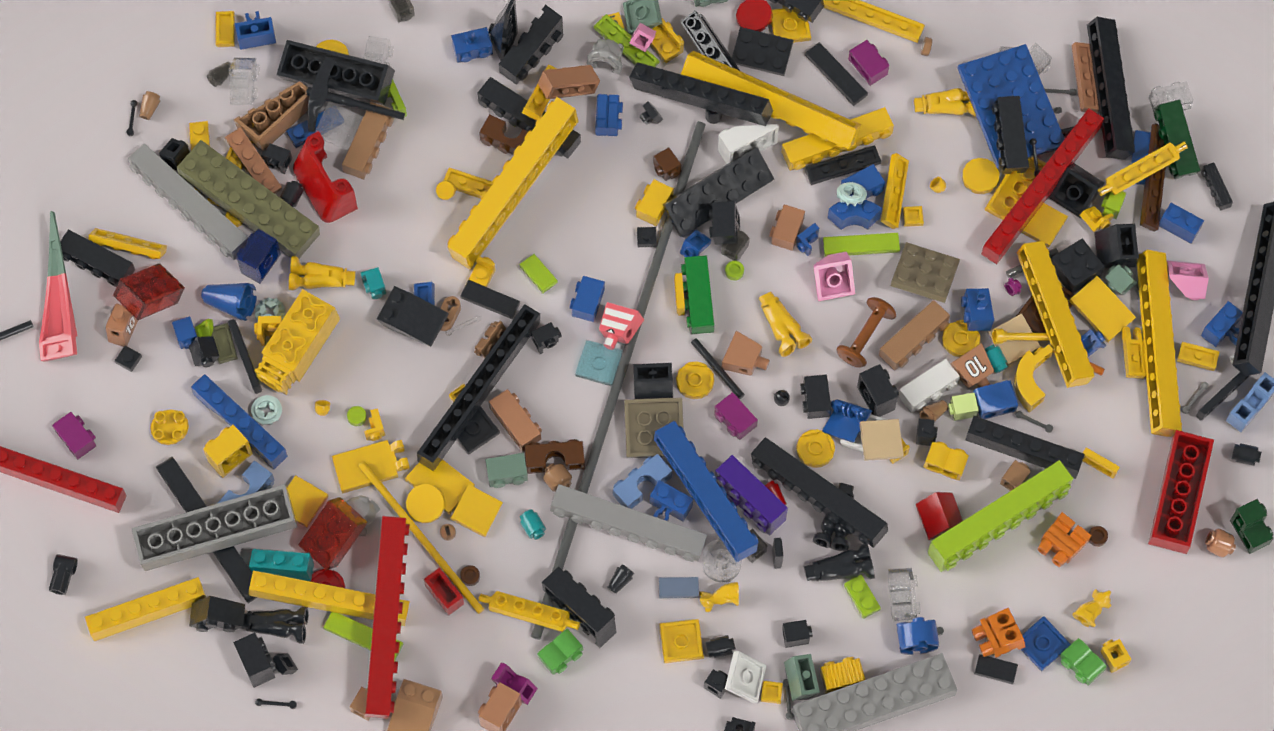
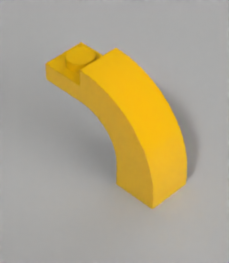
[1014,344,1054,413]

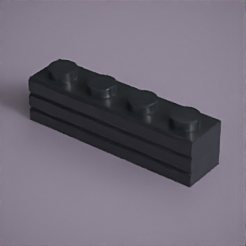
[1201,162,1233,211]

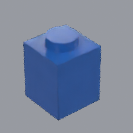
[172,316,197,349]

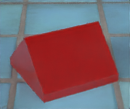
[916,492,963,540]

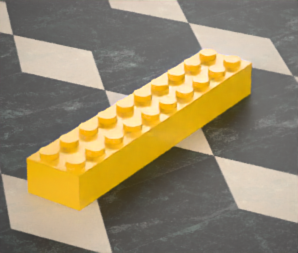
[447,97,579,270]

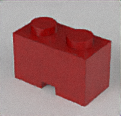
[424,567,464,616]

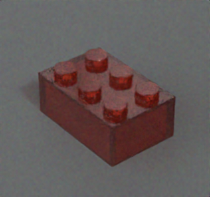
[113,263,185,320]
[298,497,368,570]

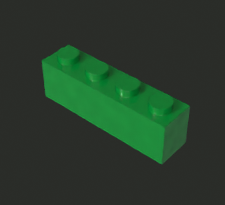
[681,255,714,334]

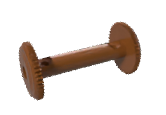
[837,297,896,368]

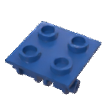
[822,399,872,443]

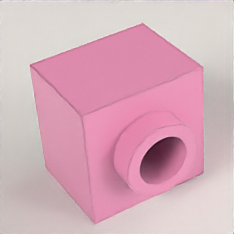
[630,23,656,52]

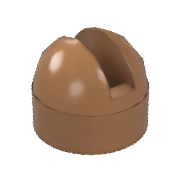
[440,524,456,541]

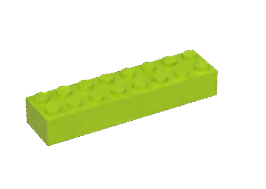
[927,460,1073,572]

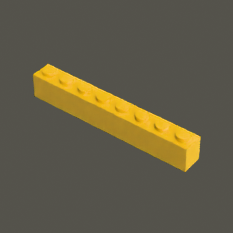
[1016,241,1095,388]
[249,571,410,626]

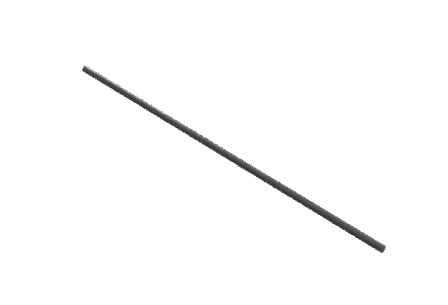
[531,121,706,640]

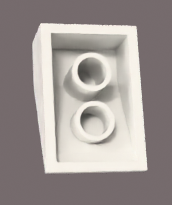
[718,124,779,164]

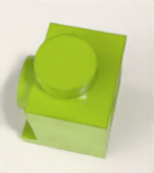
[1101,191,1126,219]

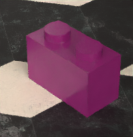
[848,40,889,86]
[714,392,758,440]
[52,412,96,460]

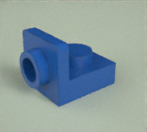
[796,223,820,256]
[680,230,712,257]
[1081,329,1107,357]

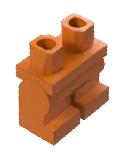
[1037,512,1092,567]
[971,607,1025,658]

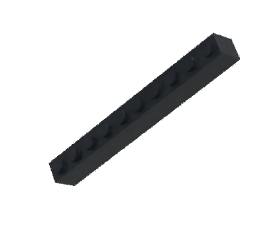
[1232,202,1274,376]
[417,304,540,471]

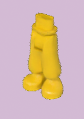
[914,88,976,116]
[289,256,356,291]
[759,292,812,357]

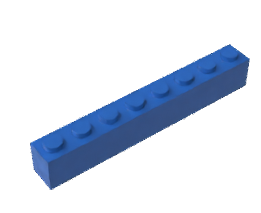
[654,421,759,563]

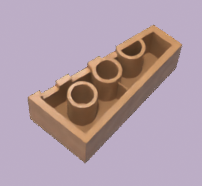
[234,81,310,151]

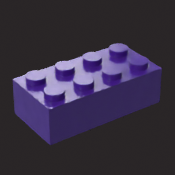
[715,455,788,536]

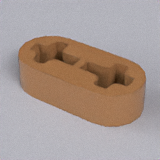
[440,296,461,331]

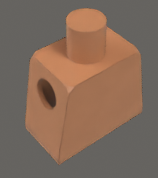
[722,331,770,376]

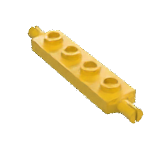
[1098,141,1188,196]
[478,591,580,632]

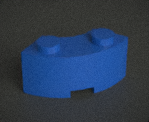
[828,200,882,230]

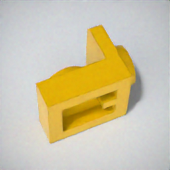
[1080,206,1114,232]
[469,256,496,287]
[364,408,386,441]

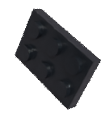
[732,27,794,76]

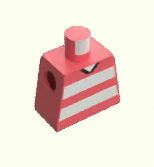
[599,302,644,350]

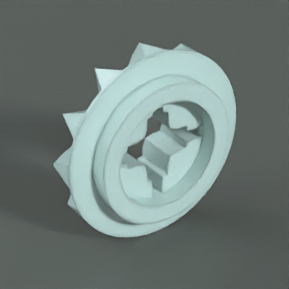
[837,182,867,206]
[255,297,285,321]
[251,395,282,425]

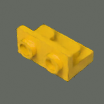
[650,18,684,63]
[254,316,282,346]

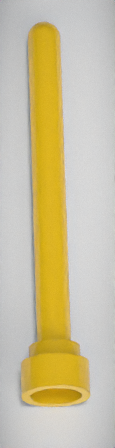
[992,328,1049,344]

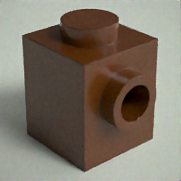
[653,147,681,181]

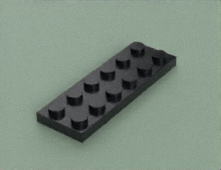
[662,147,775,237]

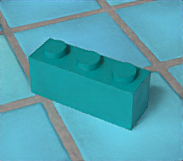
[249,549,314,581]

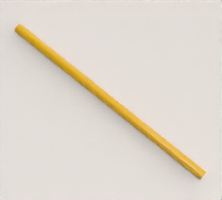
[358,461,484,614]

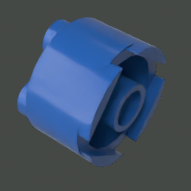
[896,617,939,655]

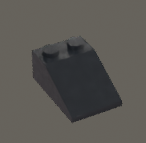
[377,286,449,347]

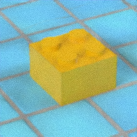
[203,424,253,478]

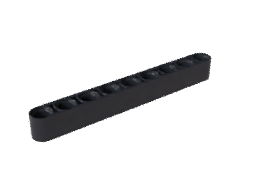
[156,456,258,604]

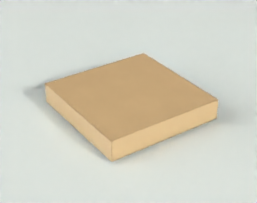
[988,314,1041,365]
[859,419,904,461]

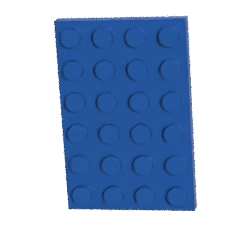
[957,44,1065,169]

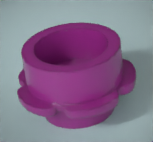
[1004,278,1022,296]

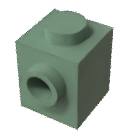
[1105,264,1138,295]

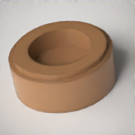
[921,37,933,56]

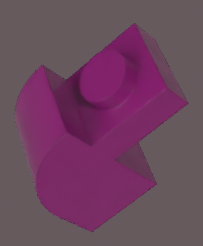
[491,662,538,705]

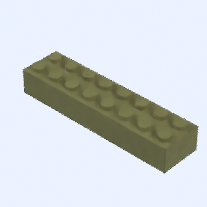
[177,140,320,259]

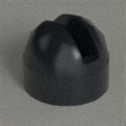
[774,390,790,406]

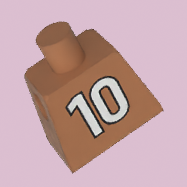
[106,303,140,347]
[950,343,994,388]

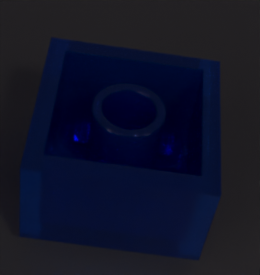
[237,229,281,284]

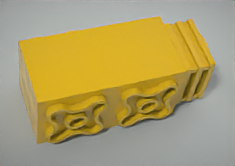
[254,289,340,395]

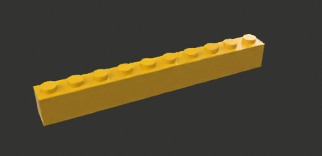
[681,51,861,149]
[1137,249,1182,437]

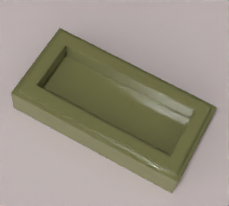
[211,323,238,364]

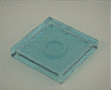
[575,340,623,387]

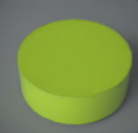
[725,261,744,281]
[347,406,367,426]

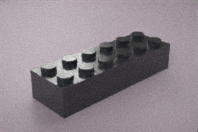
[276,40,395,106]

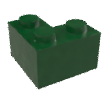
[1230,499,1274,554]

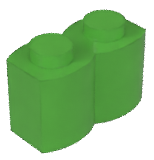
[537,629,584,675]
[1060,638,1107,686]

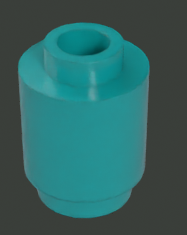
[985,344,1008,374]
[520,509,546,540]

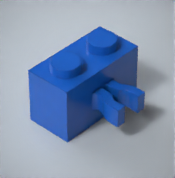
[235,11,276,50]
[451,27,493,63]
[961,288,994,331]
[1201,301,1242,347]
[650,480,693,522]

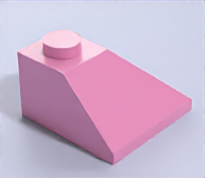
[813,252,855,301]
[1167,260,1209,300]

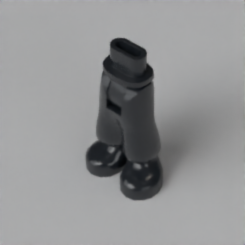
[813,483,854,551]
[804,544,875,582]
[239,607,309,644]

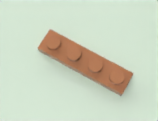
[1071,42,1099,113]
[225,127,282,194]

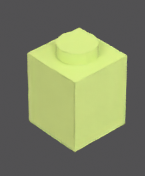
[948,393,979,421]

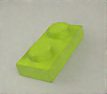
[387,80,407,117]
[844,575,881,619]

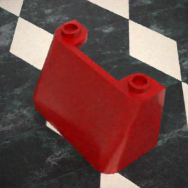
[293,131,358,223]

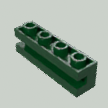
[1154,99,1200,179]

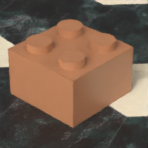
[478,682,522,731]

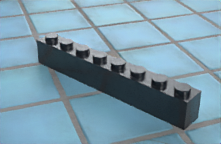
[1087,16,1135,160]
[629,62,773,126]
[751,437,888,548]

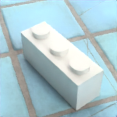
[898,359,960,413]

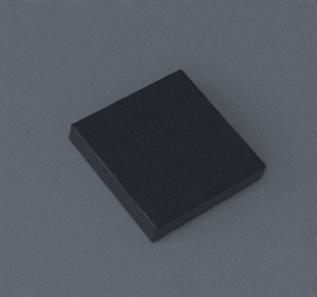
[457,406,500,455]

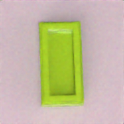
[519,254,558,294]

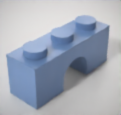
[1226,372,1274,432]
[613,454,673,509]
[217,460,274,504]

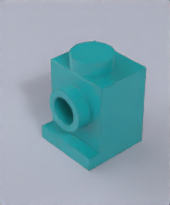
[360,267,386,299]

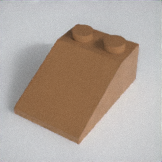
[387,679,443,731]

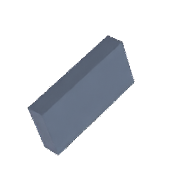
[659,577,699,599]

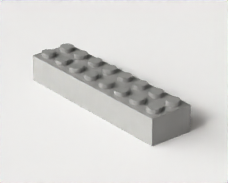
[132,484,298,571]
[792,653,957,731]

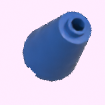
[201,283,257,321]

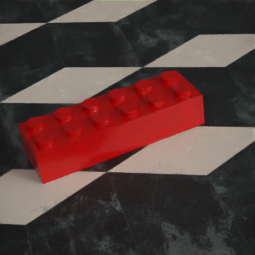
[1148,430,1214,554]

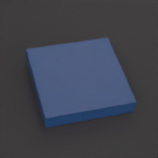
[1021,616,1071,672]

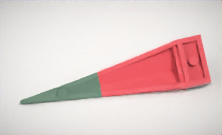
[39,211,77,362]

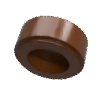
[1089,526,1108,547]
[460,565,480,586]

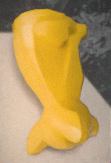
[699,582,739,612]
[1072,589,1111,627]

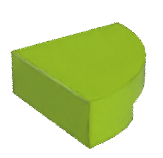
[195,319,213,337]

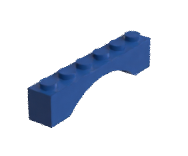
[191,374,288,469]

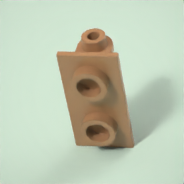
[474,321,506,358]

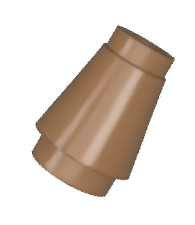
[139,91,161,120]
[919,400,948,422]

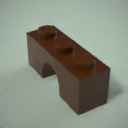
[479,114,528,155]
[525,439,585,474]

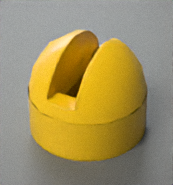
[930,176,946,193]
[315,400,330,416]

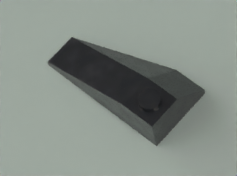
[488,0,518,61]

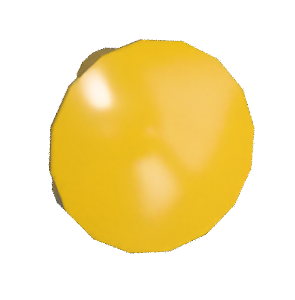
[150,409,189,445]

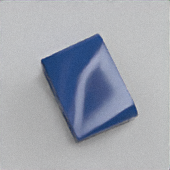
[973,380,1018,419]

